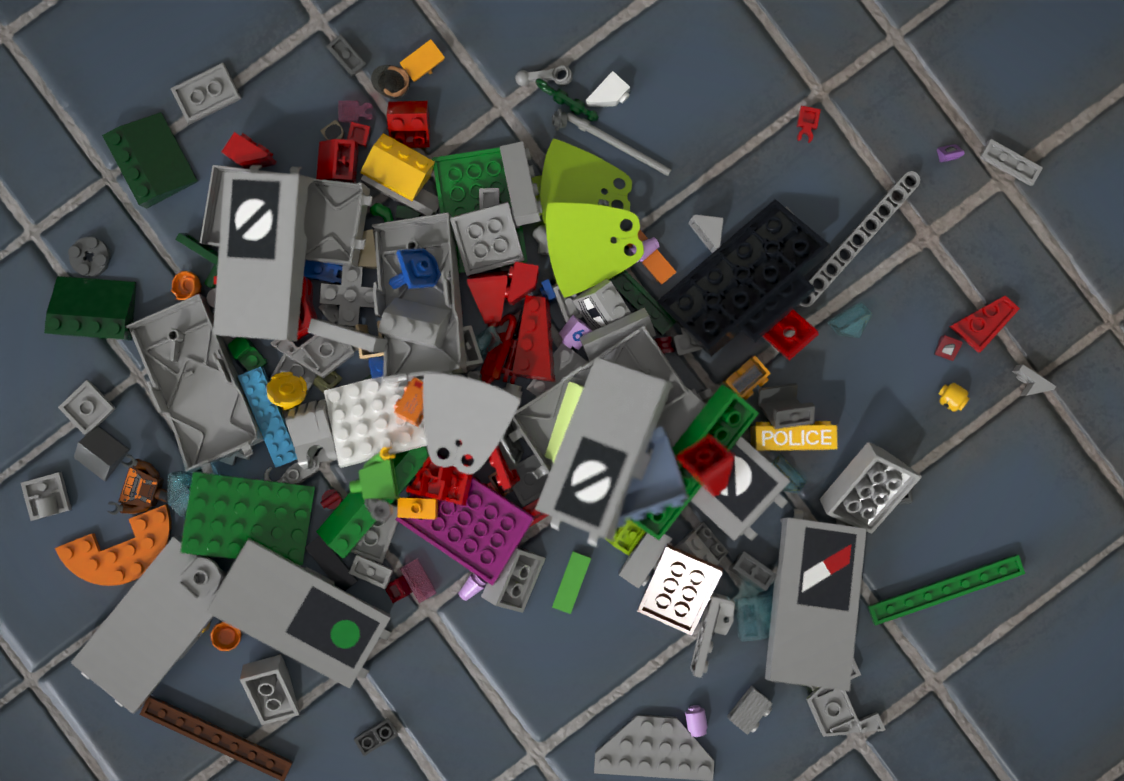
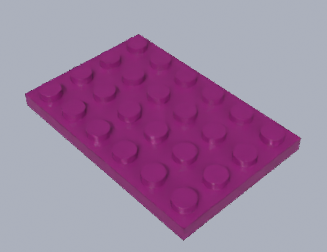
[395,453,535,586]

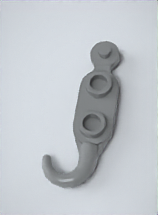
[264,448,331,484]

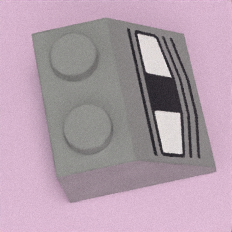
[572,279,631,331]

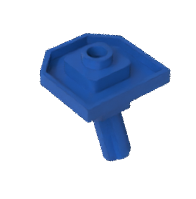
[389,248,441,289]

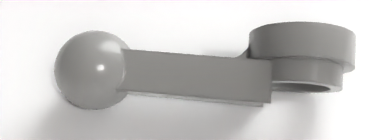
[515,65,573,86]

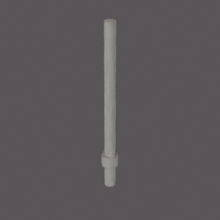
[567,112,672,176]

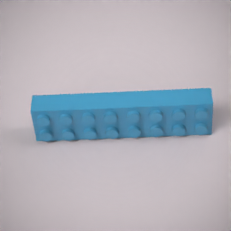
[238,366,297,468]

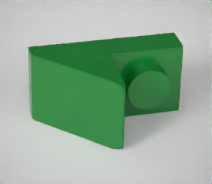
[228,337,268,371]

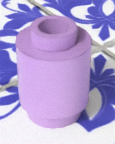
[685,705,708,737]

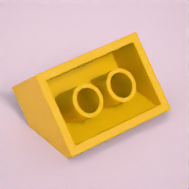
[360,133,435,201]

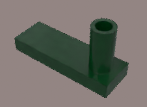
[175,233,219,289]

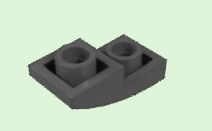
[354,718,398,756]

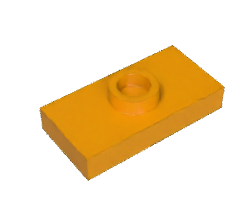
[397,497,438,519]

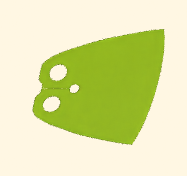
[540,138,632,223]
[546,203,644,298]

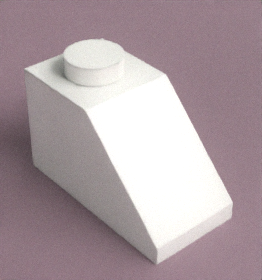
[586,71,630,107]

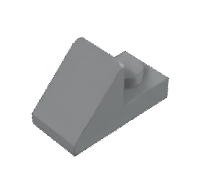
[1012,364,1056,396]

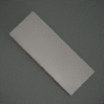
[579,308,656,362]
[308,319,387,353]

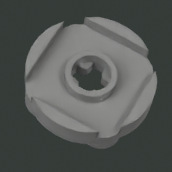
[180,557,223,598]

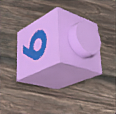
[559,315,592,350]

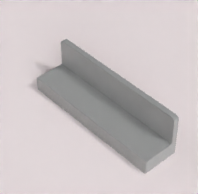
[361,175,439,216]

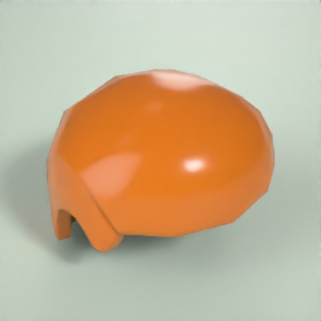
[171,271,201,300]
[210,621,241,651]

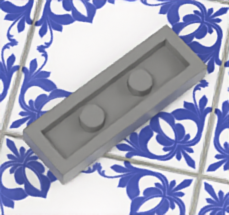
[979,139,1043,186]

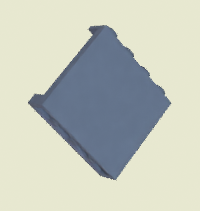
[617,427,689,528]

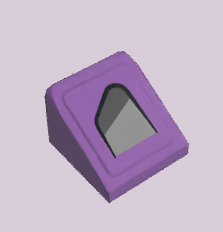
[937,144,965,162]

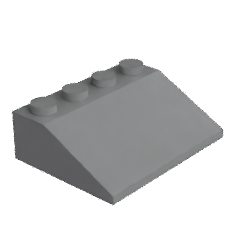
[819,442,922,534]

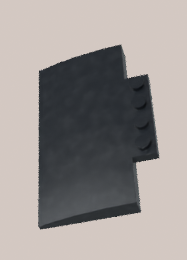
[657,199,831,357]

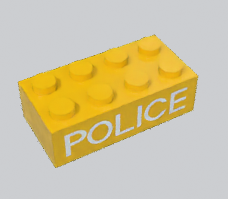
[750,421,837,451]

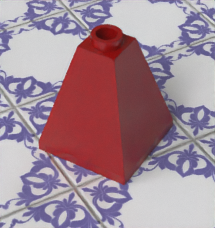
[467,271,508,327]
[676,434,734,497]

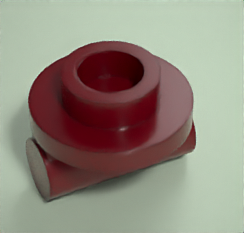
[320,489,342,509]

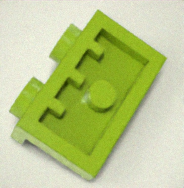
[605,520,646,556]

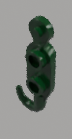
[535,78,599,121]

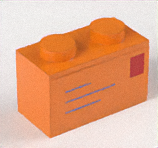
[394,377,424,427]

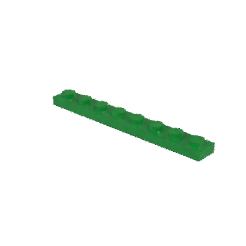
[867,554,1025,626]

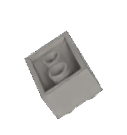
[240,655,300,725]

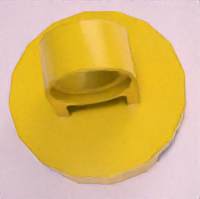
[267,372,307,410]

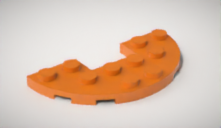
[55,504,172,586]

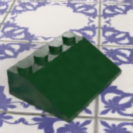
[102,112,198,209]
[44,276,137,341]

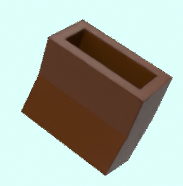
[488,471,513,496]

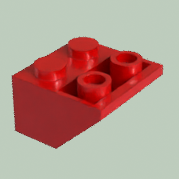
[387,101,430,148]
[222,132,277,169]
[316,139,359,184]
[505,262,539,305]

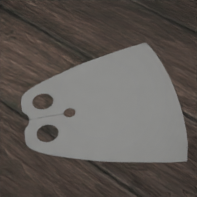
[423,373,520,474]

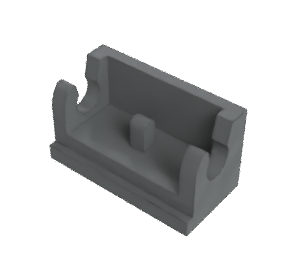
[728,551,777,592]

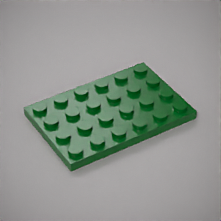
[432,147,528,274]
[180,471,315,565]

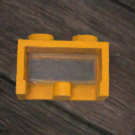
[723,356,771,400]

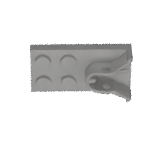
[690,593,735,678]

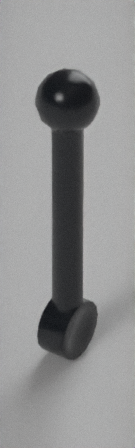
[512,299,525,339]

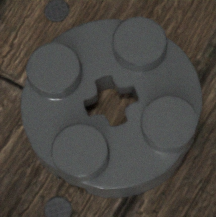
[68,237,111,277]

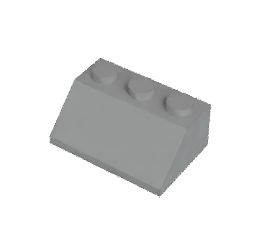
[378,297,452,350]
[481,546,546,613]

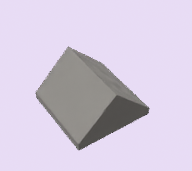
[688,215,723,253]

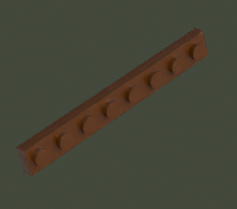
[140,695,293,781]

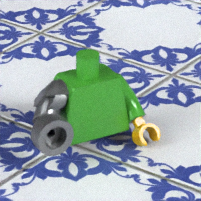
[349,446,399,521]

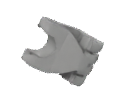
[286,399,338,469]

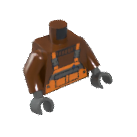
[107,453,171,515]

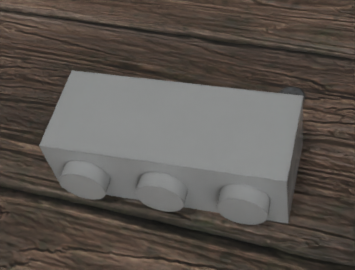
[618,532,672,589]

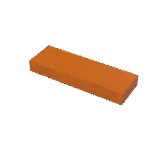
[627,230,676,285]

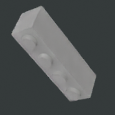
[500,141,543,226]

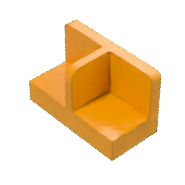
[400,39,445,82]

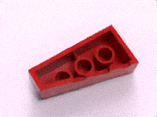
[512,295,556,382]

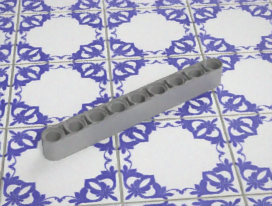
[797,171,920,309]

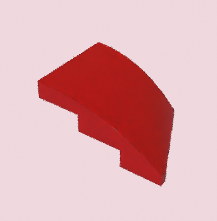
[406,456,473,506]

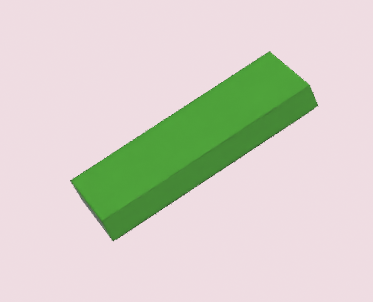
[552,551,591,614]

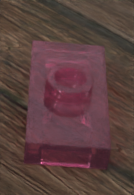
[400,558,437,603]

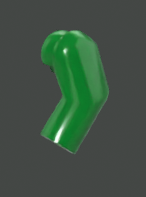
[370,203,394,223]

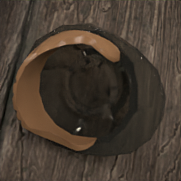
[371,65,410,99]

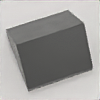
[74,426,130,481]

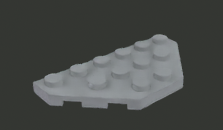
[594,714,714,781]

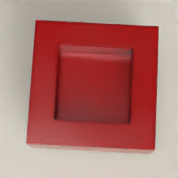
[347,122,371,147]

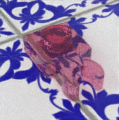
[338,101,373,122]

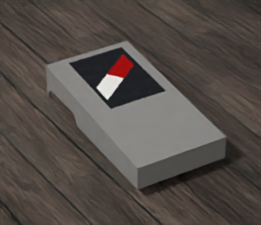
[765,509,866,691]

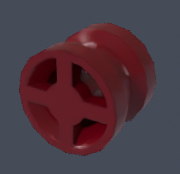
[654,336,674,354]

